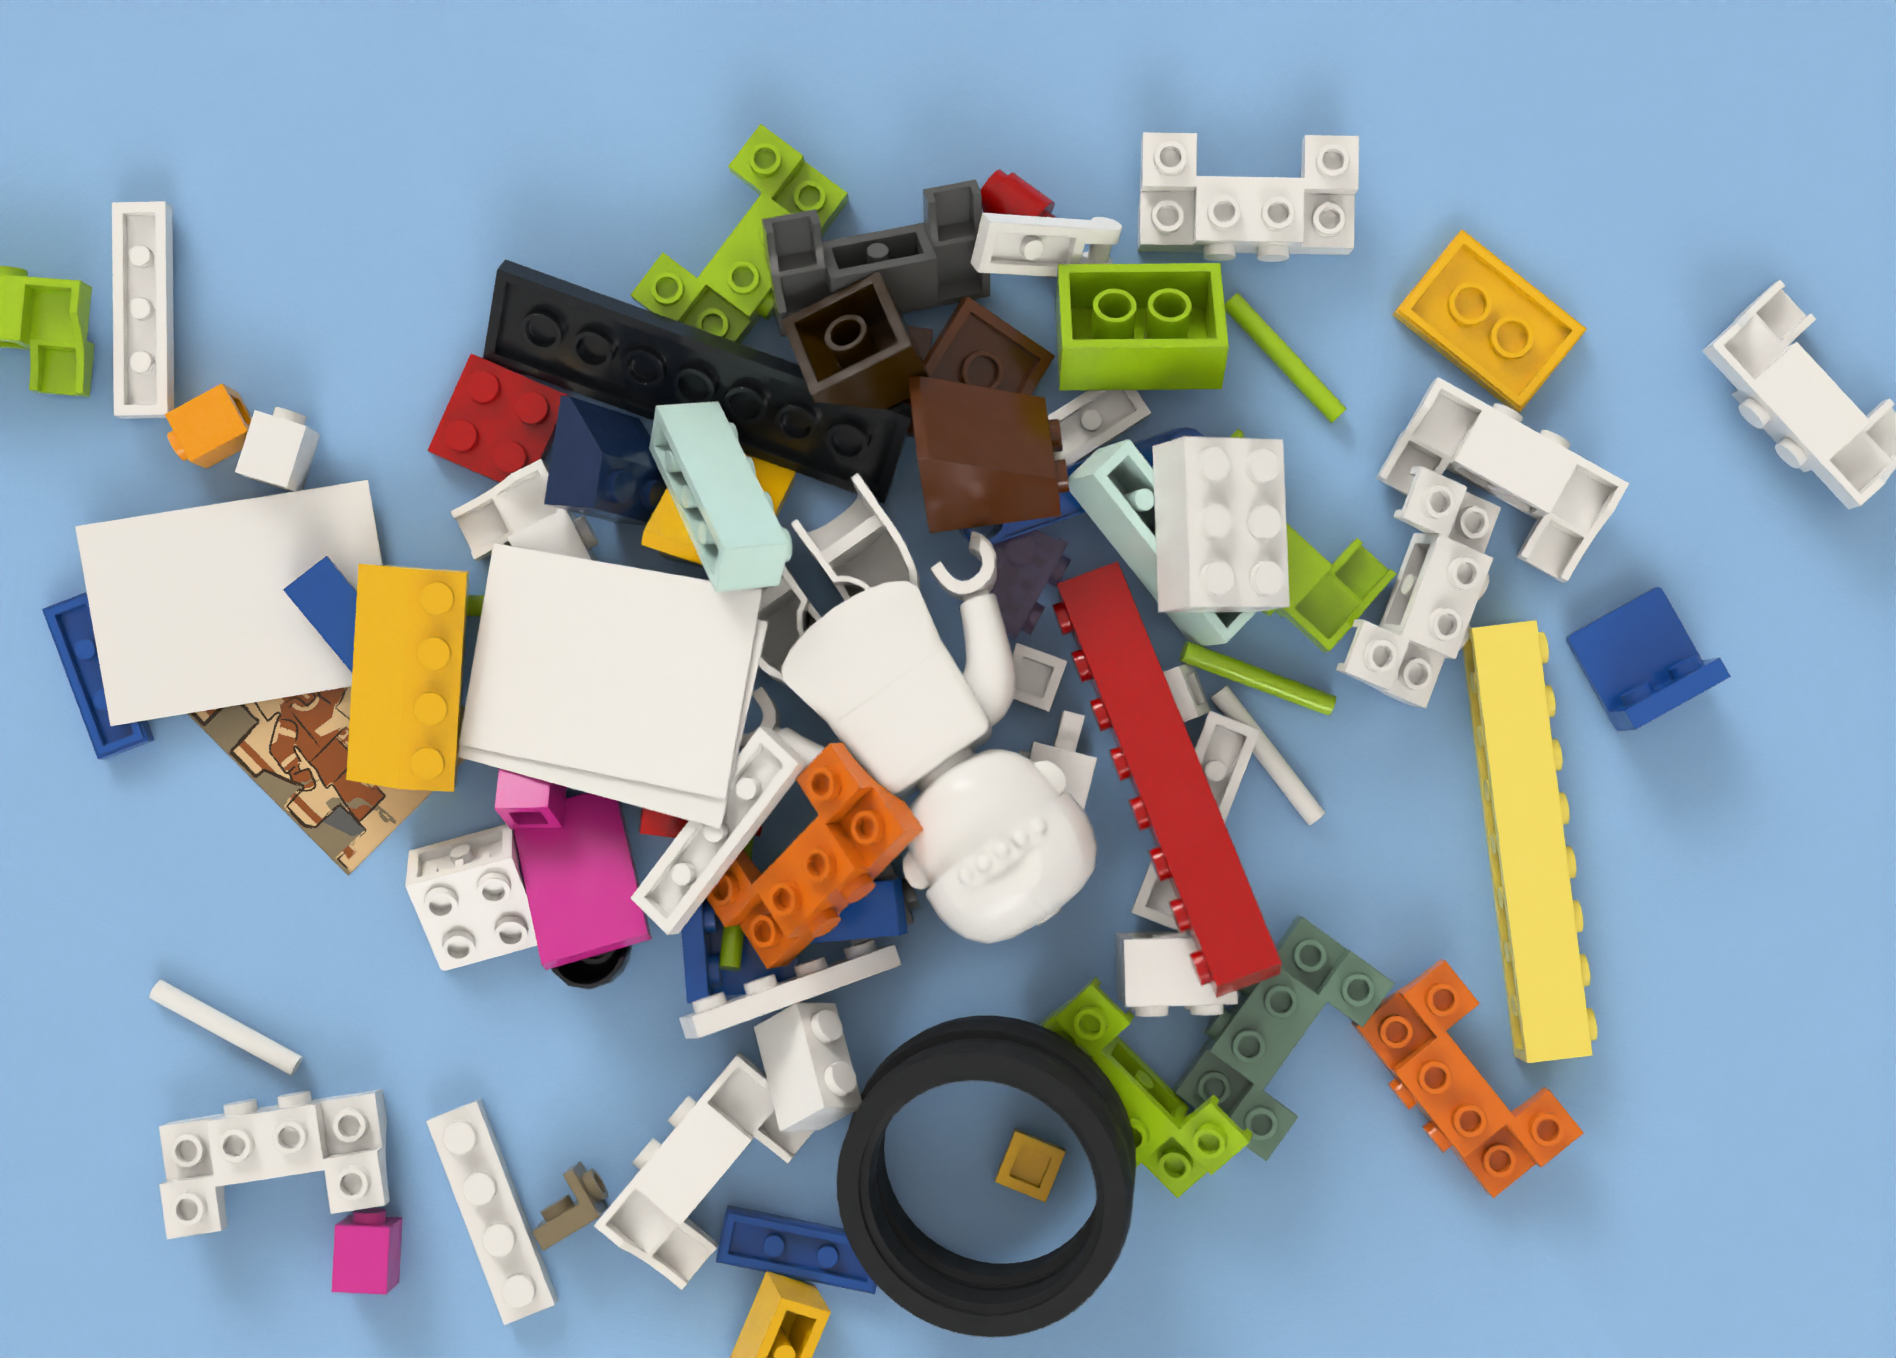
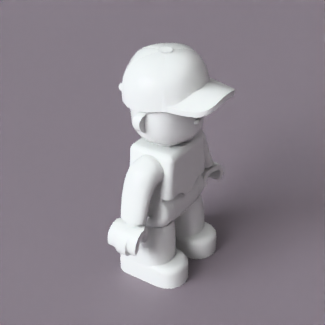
[739,473,1097,944]

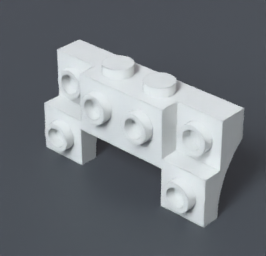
[1137,132,1359,262]
[1702,280,1896,510]
[1376,377,1629,583]
[450,459,599,561]
[1336,466,1501,708]
[594,1052,815,1290]
[159,1089,390,1239]

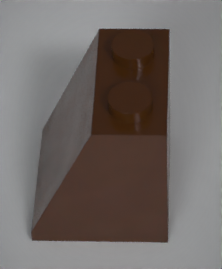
[908,376,1069,533]

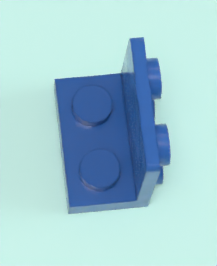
[1566,587,1731,731]
[681,898,800,1004]

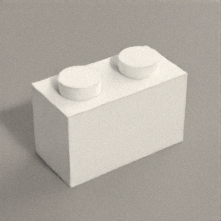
[754,1002,862,1131]

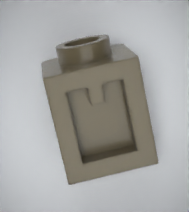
[532,1161,608,1251]

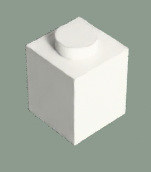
[235,407,320,492]

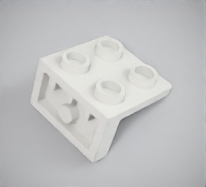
[405,824,537,971]

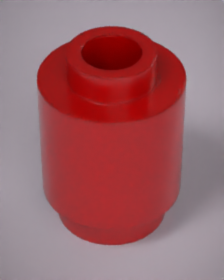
[980,169,1057,218]

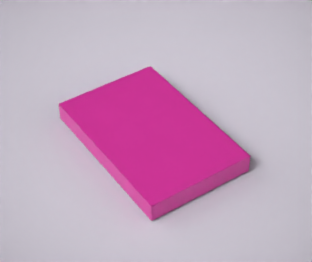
[513,793,652,970]

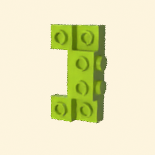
[630,124,849,344]
[0,266,95,397]
[1230,428,1397,653]
[1038,977,1253,1198]

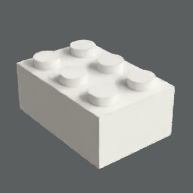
[1152,436,1290,612]

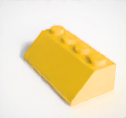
[346,563,470,792]

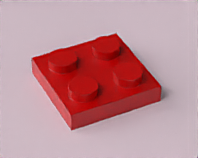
[427,353,569,483]

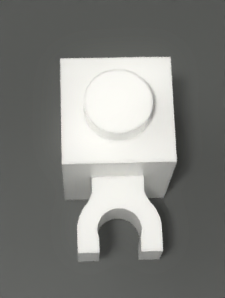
[1019,710,1097,810]

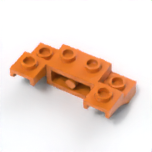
[706,743,923,969]
[1351,959,1584,1198]

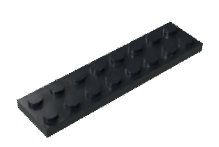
[483,259,913,504]

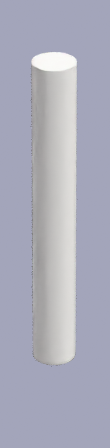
[1210,685,1326,826]
[149,980,303,1076]

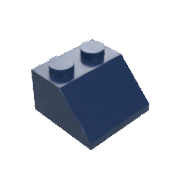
[544,395,667,526]

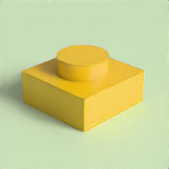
[995,1128,1066,1203]

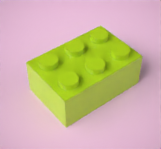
[1055,263,1229,391]

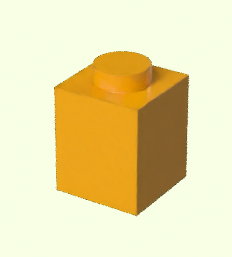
[164,384,252,469]

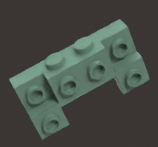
[1172,915,1395,1161]

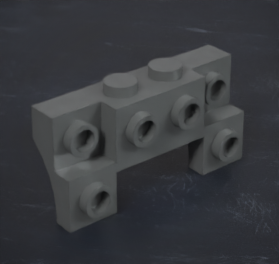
[762,179,990,337]

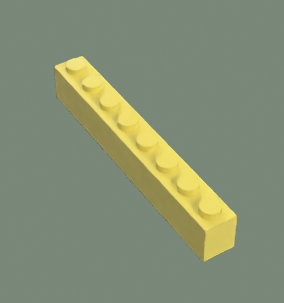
[1462,620,1597,1063]

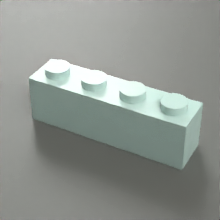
[649,401,792,592]
[1068,439,1256,646]

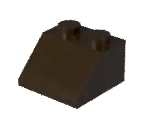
[781,271,931,410]

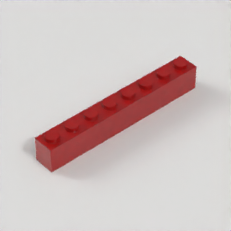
[1052,561,1282,998]

